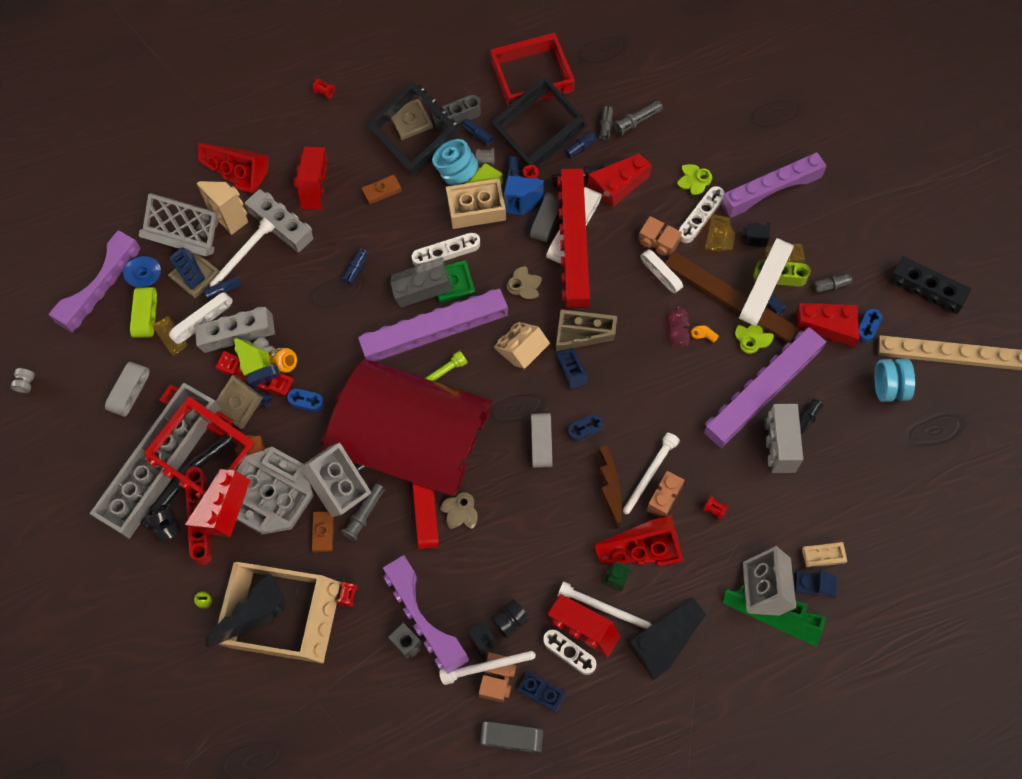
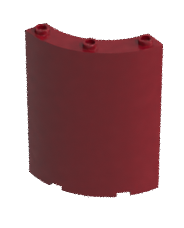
[321,359,493,496]

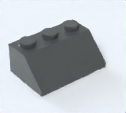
[391,257,453,308]

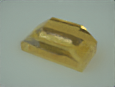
[705,214,736,252]

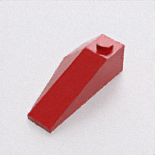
[198,143,268,193]
[595,515,684,566]

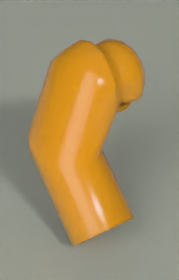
[691,325,719,343]

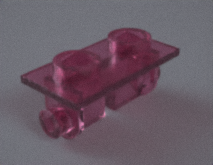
[669,305,690,347]

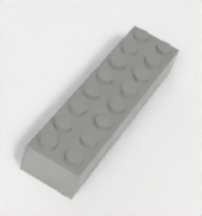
[90,383,221,539]

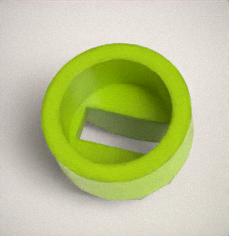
[194,591,212,609]

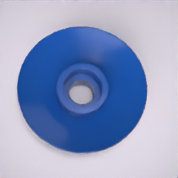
[123,256,161,288]

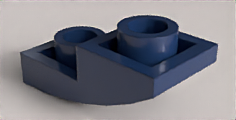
[517,672,566,713]

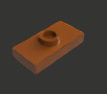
[362,175,402,205]
[312,512,334,553]

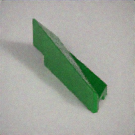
[723,585,826,646]

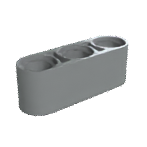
[105,361,149,417]
[531,413,552,468]

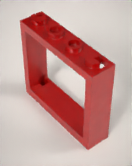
[490,33,575,107]
[144,396,255,500]

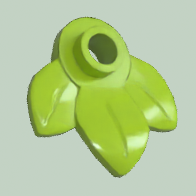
[677,164,712,195]
[735,325,774,354]

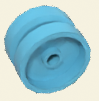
[432,139,478,185]
[875,359,915,402]

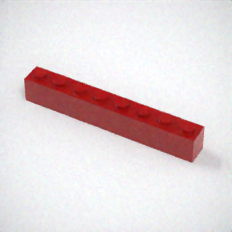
[558,169,590,308]

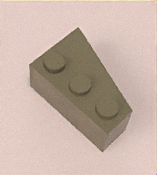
[556,310,617,352]

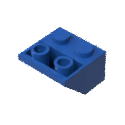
[504,175,544,215]

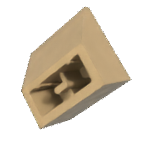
[494,322,550,369]

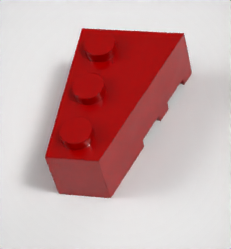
[294,147,327,209]
[587,154,652,208]
[795,303,859,349]
[185,469,251,537]
[547,594,621,657]

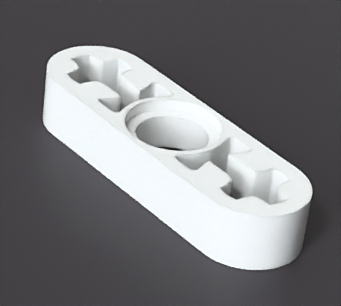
[640,249,683,294]
[543,630,596,675]

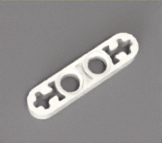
[679,187,724,243]
[412,233,480,266]
[169,293,232,344]

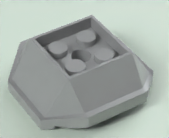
[236,447,314,534]

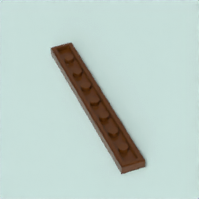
[665,251,800,343]

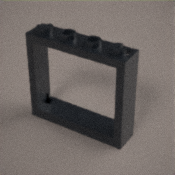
[492,76,588,172]
[366,81,461,177]

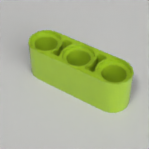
[753,260,811,287]
[130,287,157,338]

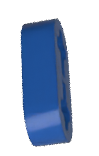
[859,309,882,343]
[287,389,324,412]

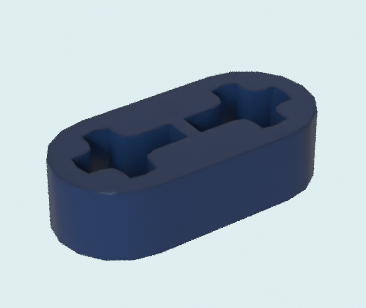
[246,365,281,386]
[568,415,603,442]

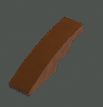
[598,444,622,529]

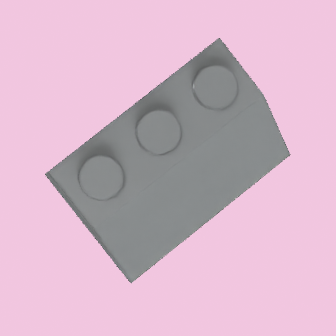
[743,546,796,616]

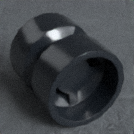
[145,504,181,541]
[491,599,530,639]

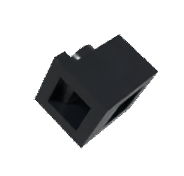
[742,222,770,247]

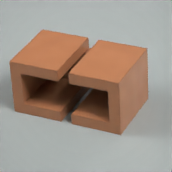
[638,216,682,257]
[647,471,685,518]
[479,652,516,703]

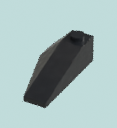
[205,574,286,648]
[628,598,706,680]

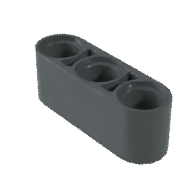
[433,95,481,131]
[530,192,562,243]
[480,722,544,753]

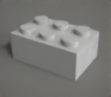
[764,404,803,473]
[300,443,371,517]

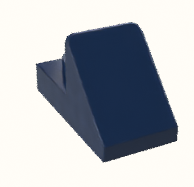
[795,570,837,598]

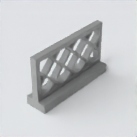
[139,193,218,256]

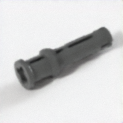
[613,101,663,136]
[341,483,385,541]

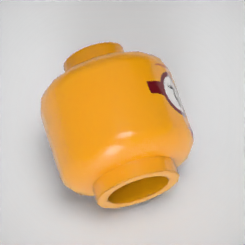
[269,348,297,372]

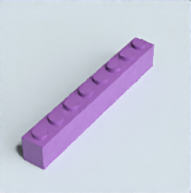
[358,289,508,362]
[704,327,826,448]

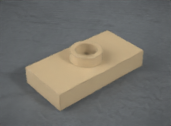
[802,542,848,568]

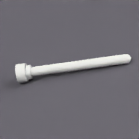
[210,217,275,287]
[623,432,680,514]
[557,581,652,630]
[440,651,536,685]

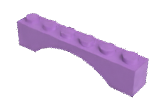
[721,153,826,219]
[48,230,140,333]
[383,555,469,674]

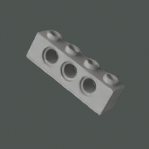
[244,189,314,253]
[195,307,275,353]

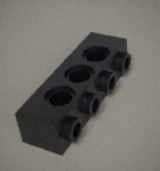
[889,256,972,314]

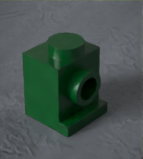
[603,561,631,592]

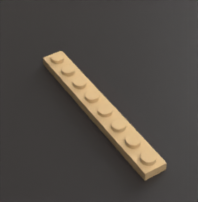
[878,335,1022,370]

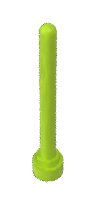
[425,351,468,381]

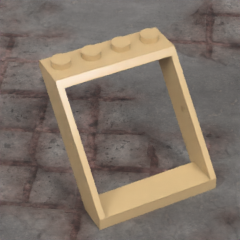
[218,562,341,663]

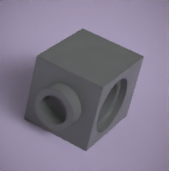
[388,623,422,659]

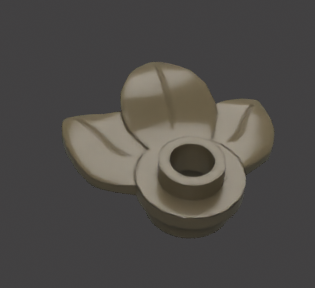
[507,266,542,299]
[440,492,478,529]

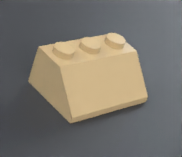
[446,178,506,229]
[197,181,248,235]

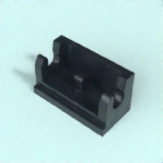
[468,620,494,659]

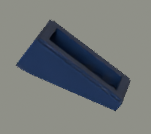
[170,247,205,290]
[555,348,588,389]

